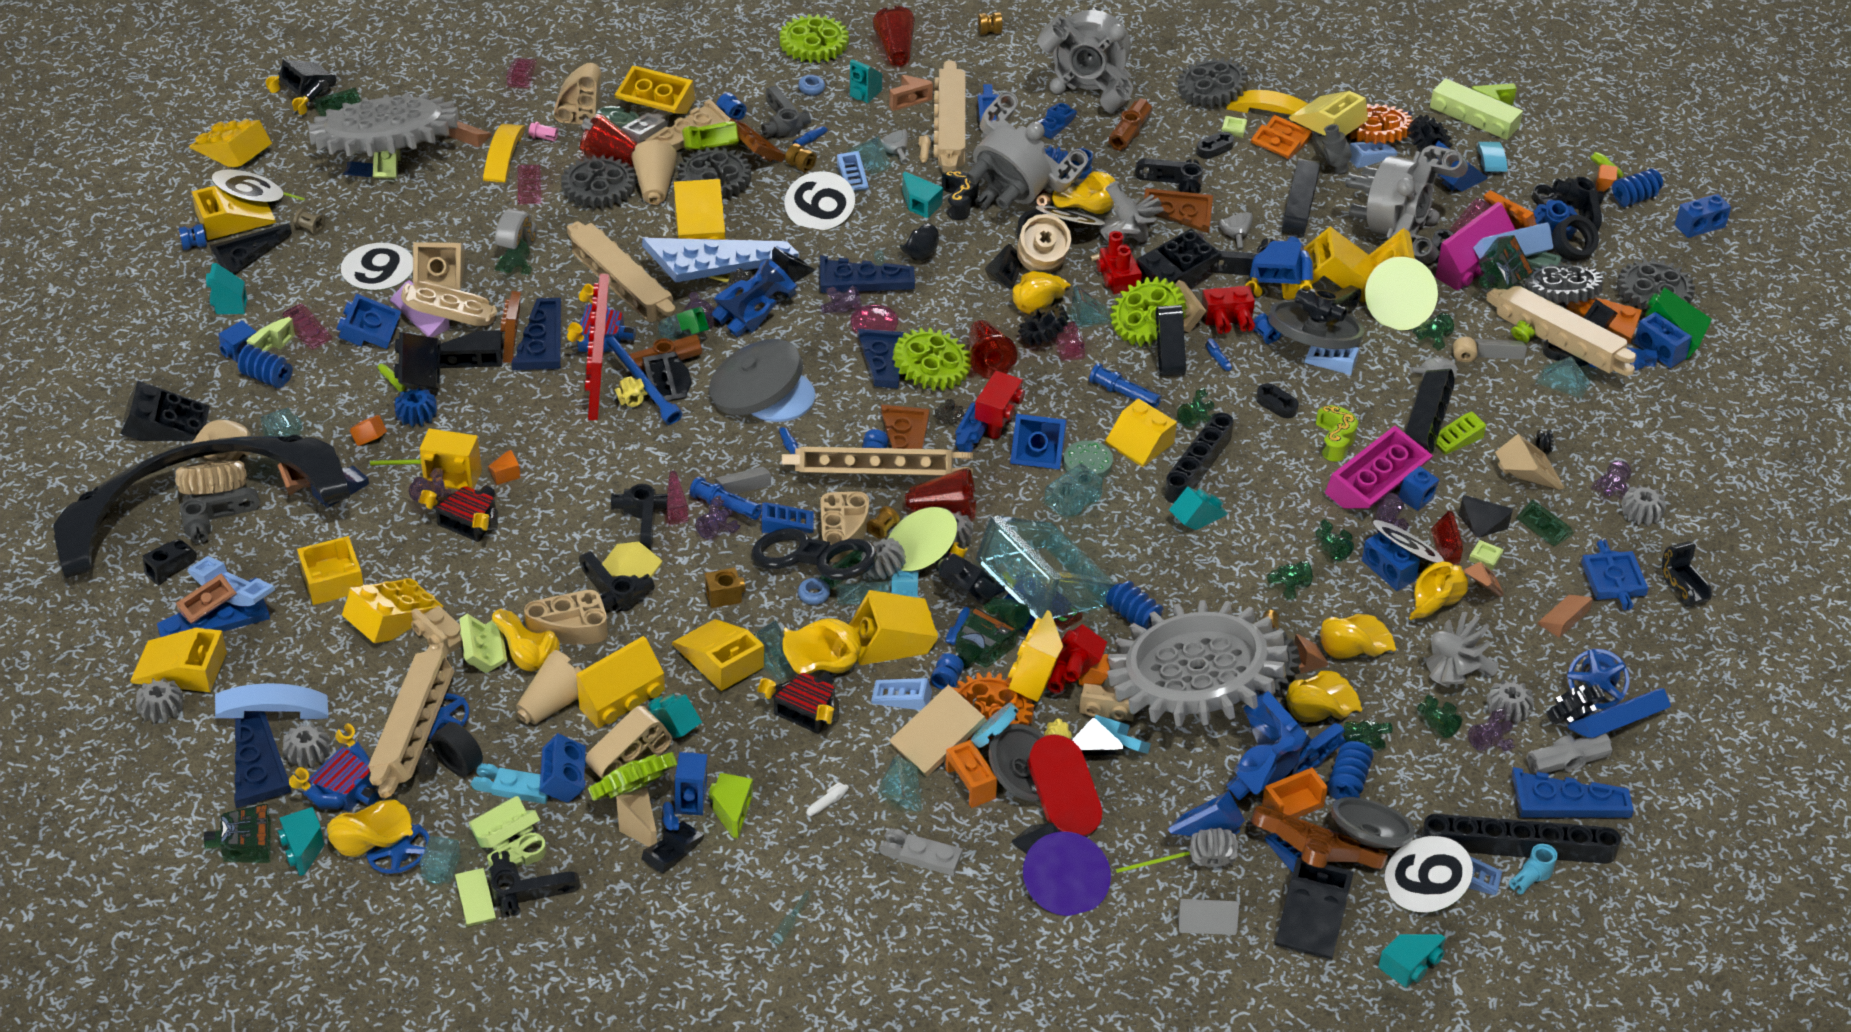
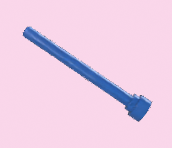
[606,336,683,425]

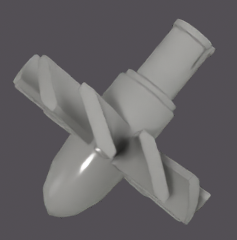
[1100,181,1164,243]
[1426,612,1499,688]

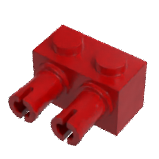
[1096,231,1142,295]
[1201,286,1255,334]
[975,371,1025,439]
[1047,624,1107,694]

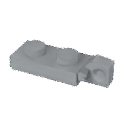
[621,110,670,143]

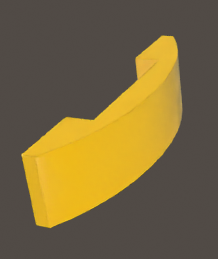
[1226,90,1308,121]
[483,123,525,183]

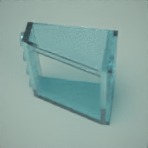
[975,515,1116,619]

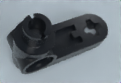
[1135,158,1203,194]
[1552,176,1604,231]
[1210,238,1274,276]
[1295,285,1361,322]
[611,484,668,551]
[579,551,655,611]
[488,851,581,917]

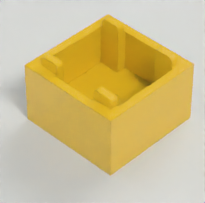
[419,428,482,490]
[297,536,364,605]

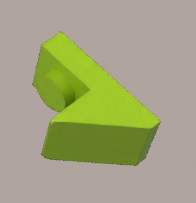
[1472,83,1517,105]

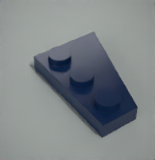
[857,328,905,388]

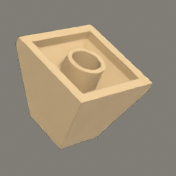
[413,242,465,290]
[1495,434,1565,490]

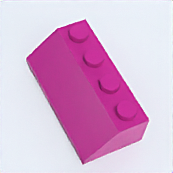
[1435,202,1515,291]
[1325,426,1433,508]

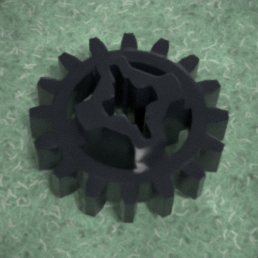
[1408,115,1453,158]
[1018,304,1070,346]
[1546,685,1605,725]

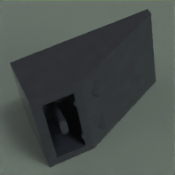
[1137,228,1221,288]
[394,332,441,389]
[120,381,210,441]
[1275,857,1354,960]

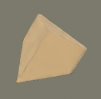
[616,787,657,847]

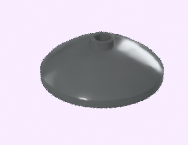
[989,724,1045,802]
[1331,797,1415,849]

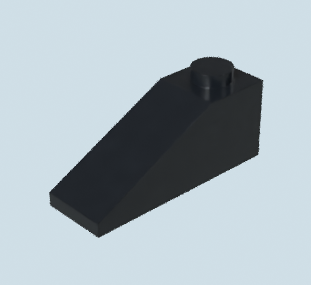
[441,330,503,368]

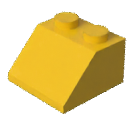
[1105,398,1177,467]

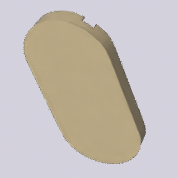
[401,281,497,326]

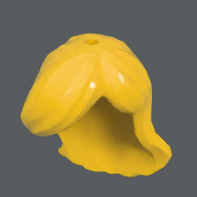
[1052,171,1115,214]
[1012,271,1071,315]
[1408,561,1468,620]
[492,608,560,672]
[1320,614,1396,659]
[782,618,861,674]
[1286,671,1362,723]
[327,800,413,857]

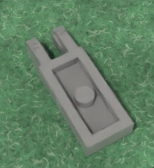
[878,828,963,876]

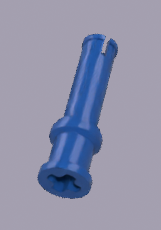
[1089,363,1162,409]
[689,477,762,520]

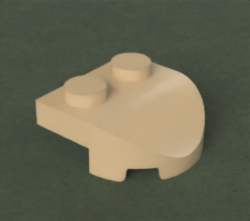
[191,420,251,461]

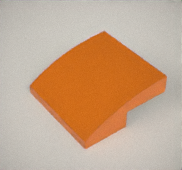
[1251,115,1313,159]

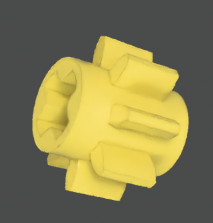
[615,376,647,407]

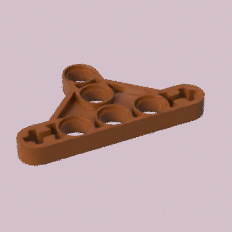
[1251,806,1388,869]

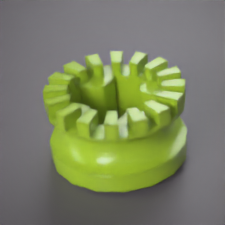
[1511,320,1535,344]

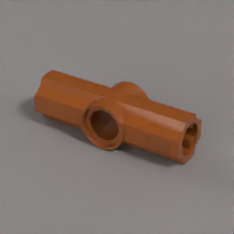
[1108,98,1152,151]
[629,334,702,372]

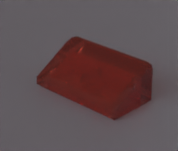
[1431,511,1463,564]

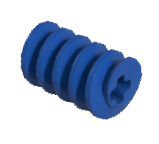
[1612,168,1663,207]
[238,344,293,388]
[1106,581,1164,629]
[1327,741,1374,800]

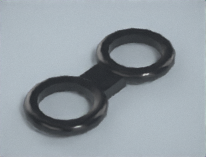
[752,528,878,580]

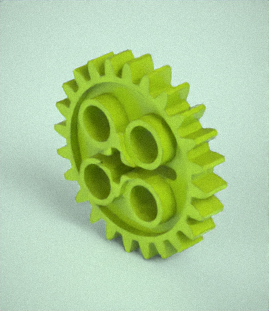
[779,14,849,63]
[1110,277,1188,347]
[892,328,972,391]
[588,752,677,801]

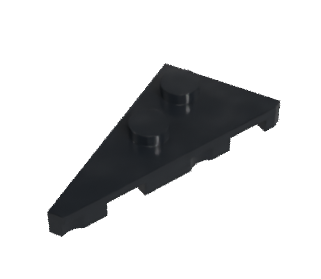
[210,223,292,274]

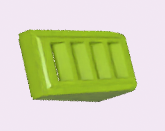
[1436,411,1486,455]

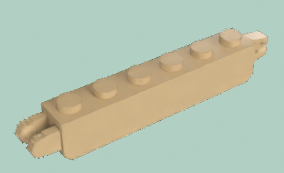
[934,60,965,173]
[567,221,676,327]
[1487,286,1636,376]
[782,447,973,476]
[368,642,455,799]

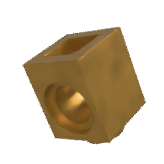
[705,567,746,608]

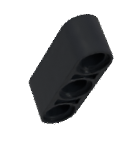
[1155,305,1186,376]

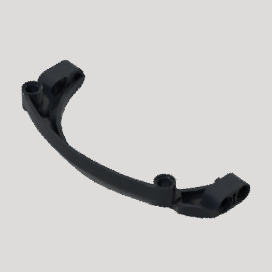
[53,435,351,578]

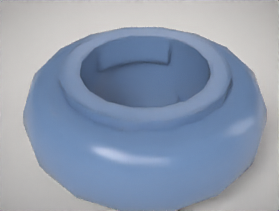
[798,75,825,96]
[798,578,830,605]

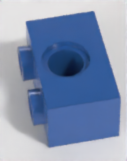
[675,752,707,816]

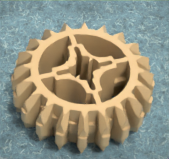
[175,460,247,495]

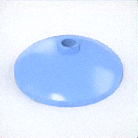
[752,375,815,422]

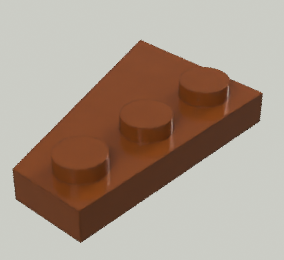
[730,118,786,162]
[1144,188,1213,233]

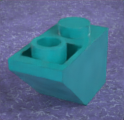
[850,59,883,103]
[902,171,943,218]
[206,263,248,314]
[1169,486,1228,530]
[647,693,702,738]
[277,807,325,876]
[1378,934,1446,988]

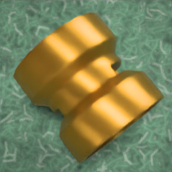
[978,12,1003,35]
[785,143,817,173]

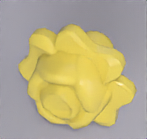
[1044,718,1072,739]

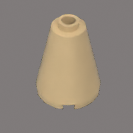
[632,140,677,205]
[516,650,582,725]

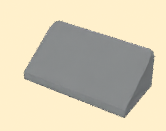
[1475,339,1527,359]
[715,467,771,494]
[1178,899,1239,935]

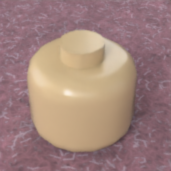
[1453,336,1477,362]

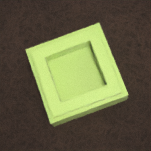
[1222,116,1247,138]
[1469,540,1504,570]

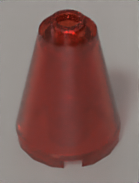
[873,6,915,67]
[579,113,639,167]
[969,320,1018,379]
[905,468,977,519]

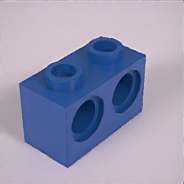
[1675,194,1731,238]
[1634,312,1692,368]
[1362,532,1420,591]
[539,733,586,803]

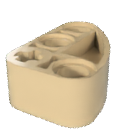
[554,63,601,124]
[820,491,869,562]
[524,590,608,645]
[585,706,672,779]

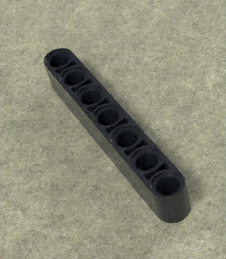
[1421,814,1621,864]

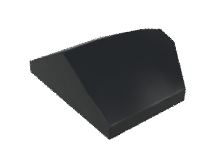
[642,352,692,404]

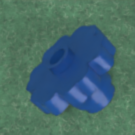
[1533,200,1578,239]

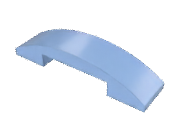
[187,556,275,606]
[215,683,328,719]

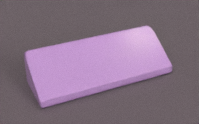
[390,280,450,337]

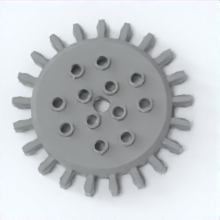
[308,93,459,157]
[1107,600,1289,727]

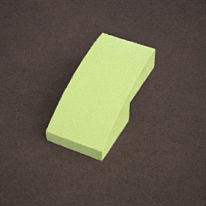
[247,317,295,351]
[455,868,496,927]

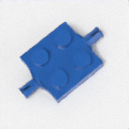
[1581,539,1649,610]

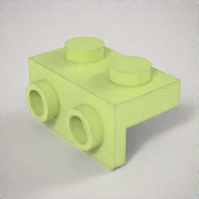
[459,613,507,673]
[469,796,540,850]

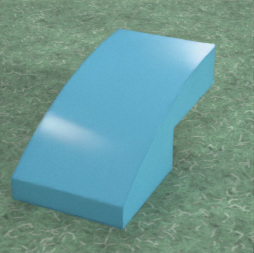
[1477,142,1508,172]
[891,570,918,597]
[1095,715,1151,754]

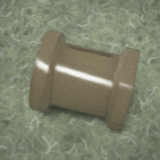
[293,208,325,235]

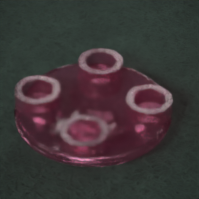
[851,304,898,334]

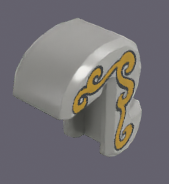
[495,208,537,249]

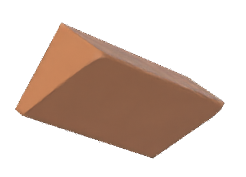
[448,121,491,148]
[1463,562,1504,597]
[176,574,237,624]
[1538,595,1593,638]

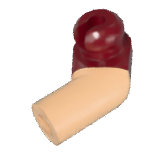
[1036,189,1053,206]

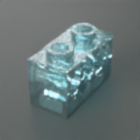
[1044,463,1103,519]

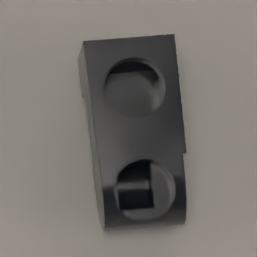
[142,539,197,586]

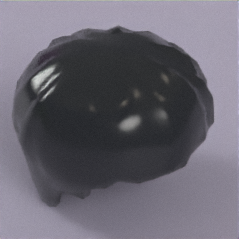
[900,222,939,261]

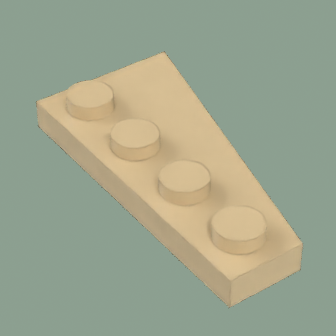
[645,99,730,151]

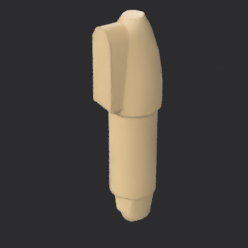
[918,135,931,163]

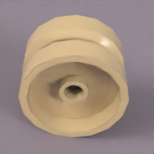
[1016,214,1071,273]

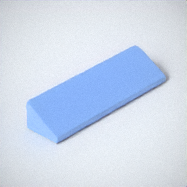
[1473,222,1553,265]

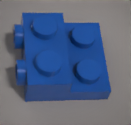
[336,293,402,349]

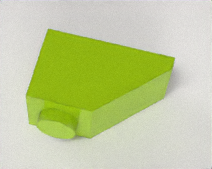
[709,773,753,838]

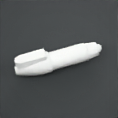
[806,782,849,816]

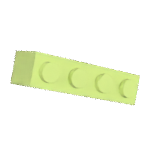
[1430,78,1523,140]

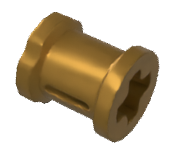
[867,506,900,539]

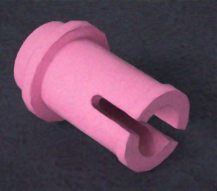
[529,121,559,142]

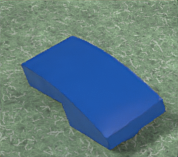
[1037,103,1077,139]

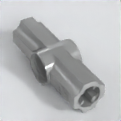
[1526,733,1612,775]

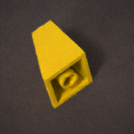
[674,179,725,240]
[849,590,938,665]

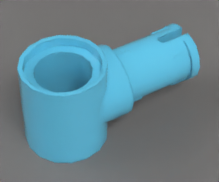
[1509,844,1557,894]

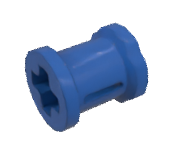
[1253,313,1282,344]

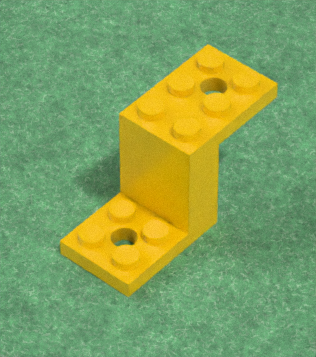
[1281,226,1415,302]

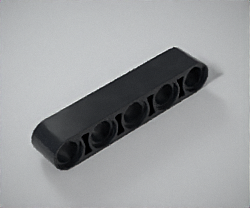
[1281,158,1321,237]
[1405,368,1455,454]
[1164,412,1234,503]

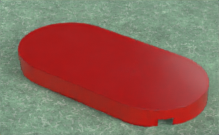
[1028,734,1102,837]

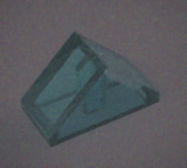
[1071,285,1112,328]
[753,620,794,681]

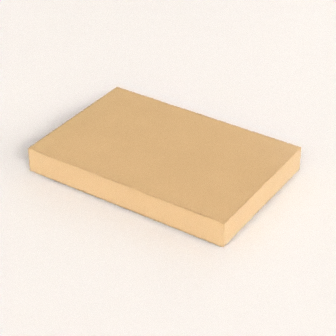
[889,684,987,777]

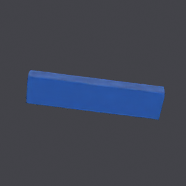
[1568,688,1671,738]

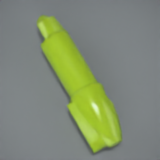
[1590,152,1623,178]
[377,363,405,392]

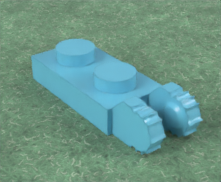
[471,763,549,804]

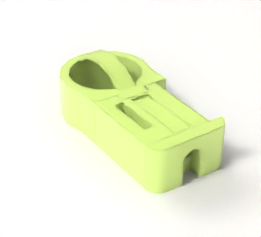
[487,833,546,867]

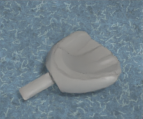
[875,129,908,163]
[1219,212,1253,249]
[1410,357,1457,379]

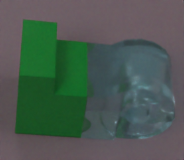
[658,307,709,339]

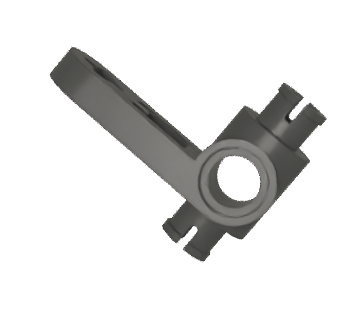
[761,85,811,138]
[1313,124,1352,174]
[180,487,260,543]

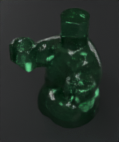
[495,240,532,276]
[1413,312,1454,351]
[1177,387,1216,427]
[1315,519,1354,562]
[1267,560,1313,600]
[983,597,1030,633]
[1417,695,1462,738]
[1344,720,1393,749]

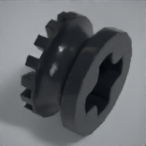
[1536,430,1554,452]

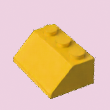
[614,65,695,114]
[576,636,665,729]

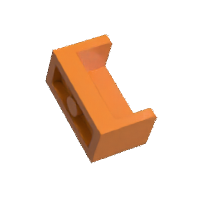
[945,740,997,808]
[1262,767,1327,818]

